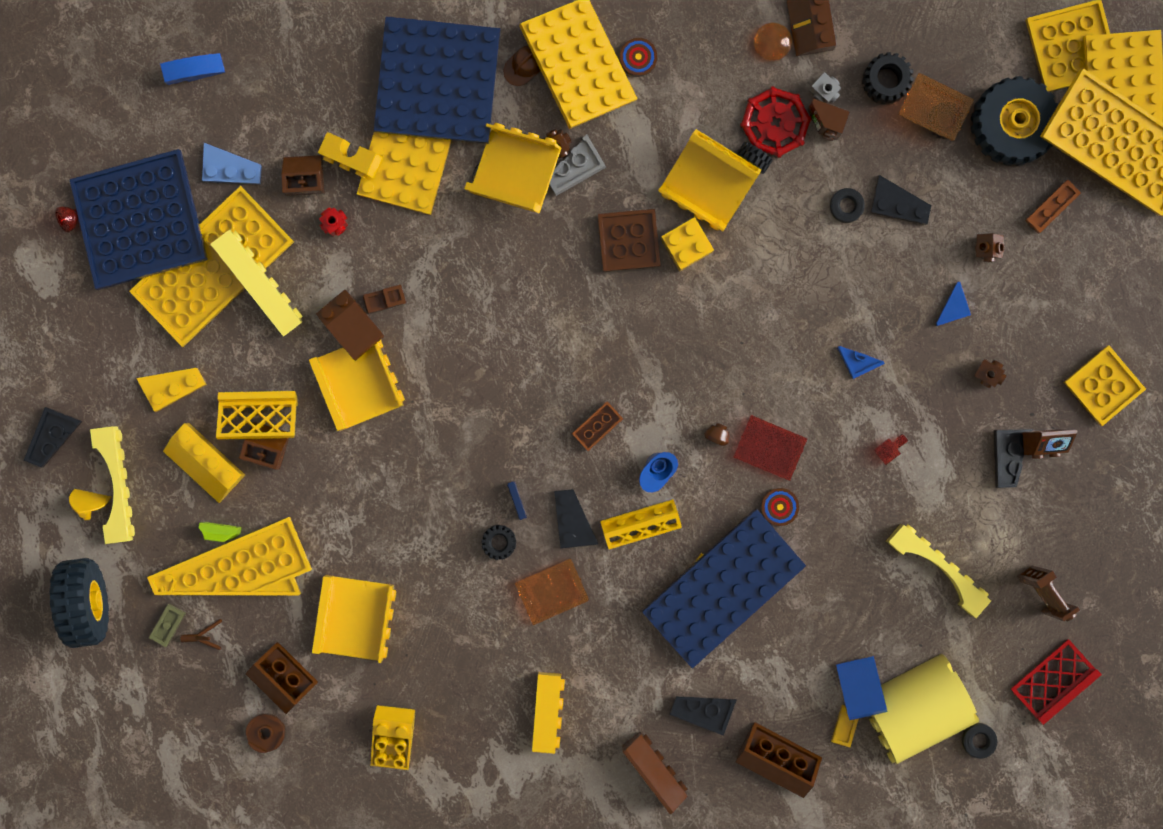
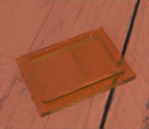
[898,73,974,141]
[515,558,589,625]

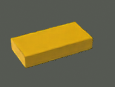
[831,705,859,747]

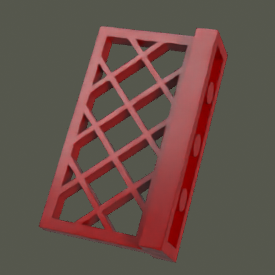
[1010,639,1102,725]

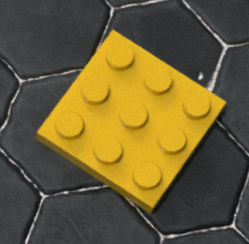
[1063,345,1146,426]

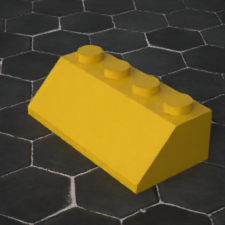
[163,423,245,503]

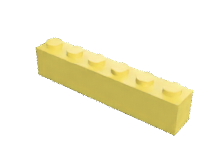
[211,230,303,337]

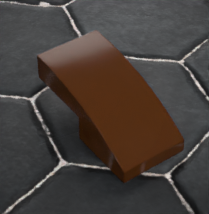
[363,285,406,314]

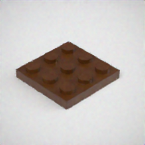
[598,209,660,272]

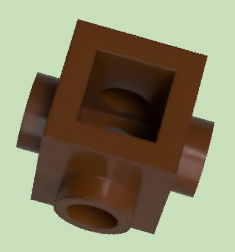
[543,129,572,158]
[975,233,1005,262]
[975,359,1007,388]

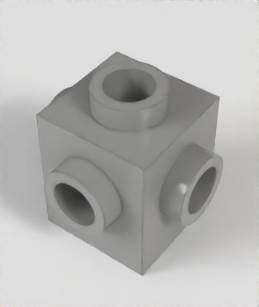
[809,72,841,104]

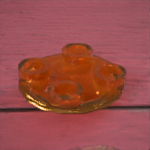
[754,22,792,60]

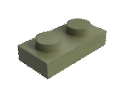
[149,604,186,647]

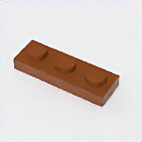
[1025,179,1081,234]

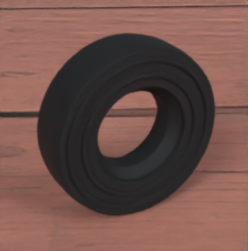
[830,188,865,223]
[962,723,998,759]

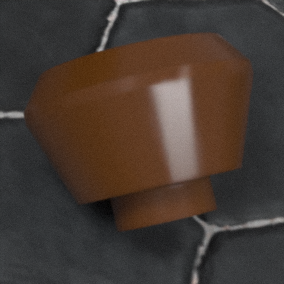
[704,423,729,446]

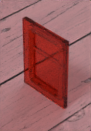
[733,415,808,481]

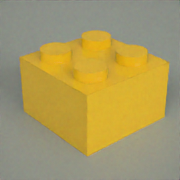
[661,217,714,272]

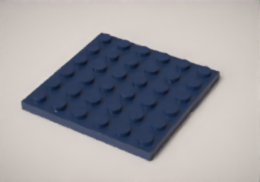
[374,17,501,144]
[69,149,208,290]

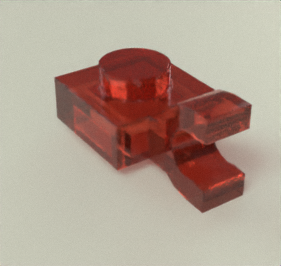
[874,434,908,465]

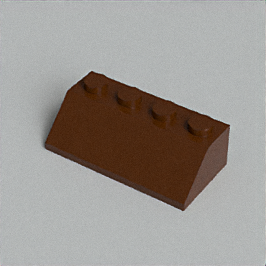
[736,722,822,798]
[622,732,688,814]

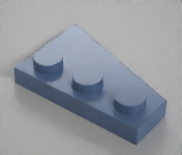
[202,143,262,185]

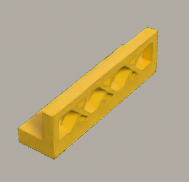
[600,499,682,550]

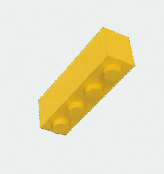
[532,672,565,754]

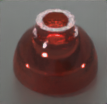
[55,206,79,233]

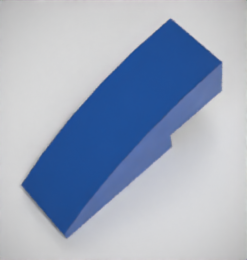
[160,53,225,85]

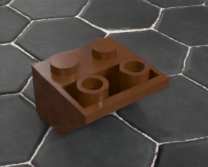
[281,155,324,196]
[239,422,289,470]

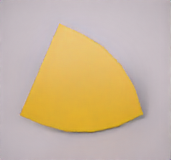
[69,489,112,520]

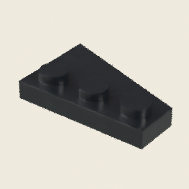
[870,175,932,225]
[669,696,737,736]

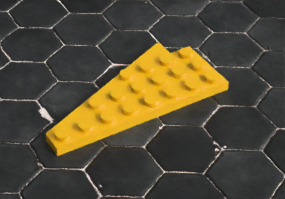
[147,517,312,596]

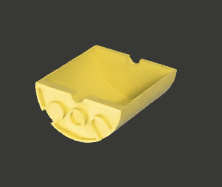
[869,654,979,764]

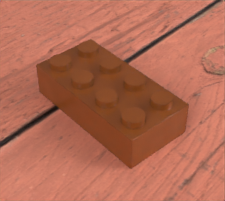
[572,401,623,451]

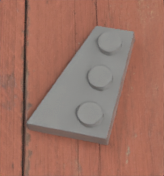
[549,134,606,196]

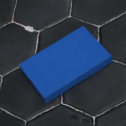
[836,656,888,721]

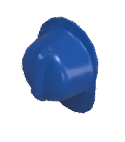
[639,452,678,493]

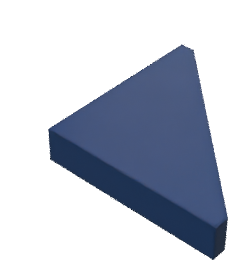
[935,282,971,326]
[837,346,885,379]

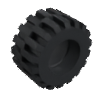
[862,52,914,104]

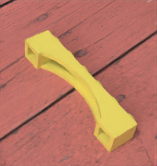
[90,426,135,544]
[886,524,991,618]

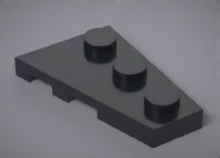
[23,407,82,468]
[994,429,1033,488]
[554,489,598,549]

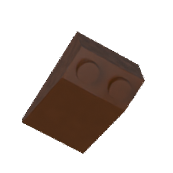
[316,289,384,361]

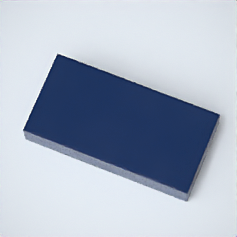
[507,481,527,520]

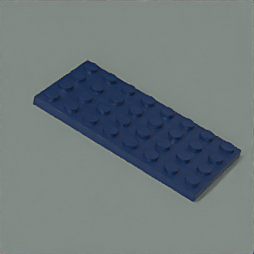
[641,508,806,669]

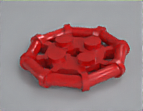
[740,86,812,158]

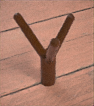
[180,619,222,650]

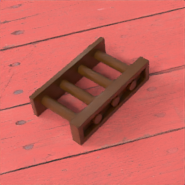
[1017,565,1080,622]

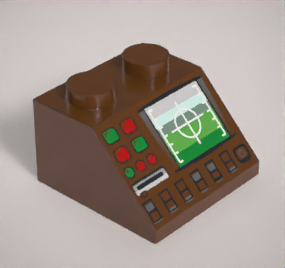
[807,99,850,141]

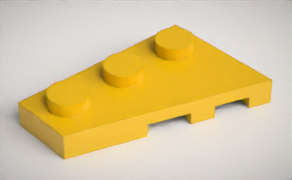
[136,368,207,412]

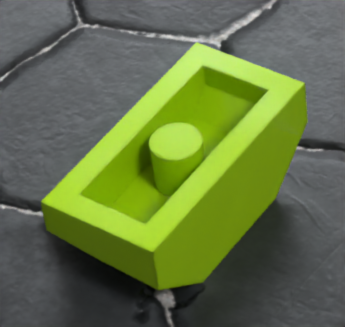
[199,522,241,542]

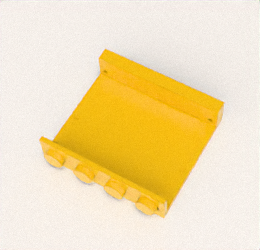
[464,122,561,214]
[658,129,761,231]
[309,340,405,431]
[312,575,396,663]

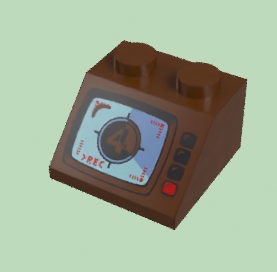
[1023,429,1077,459]

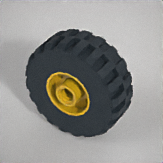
[971,76,1059,166]
[49,558,109,648]

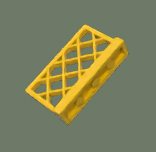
[216,391,298,439]

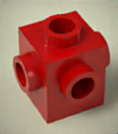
[319,207,348,237]

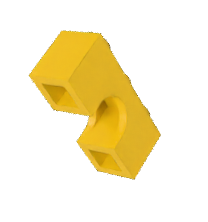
[318,132,383,179]

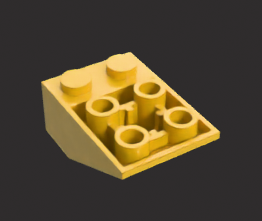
[370,705,415,770]

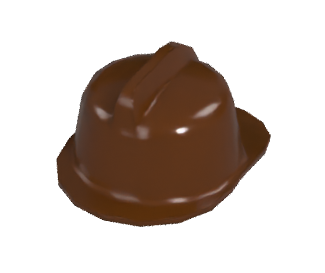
[503,45,541,86]

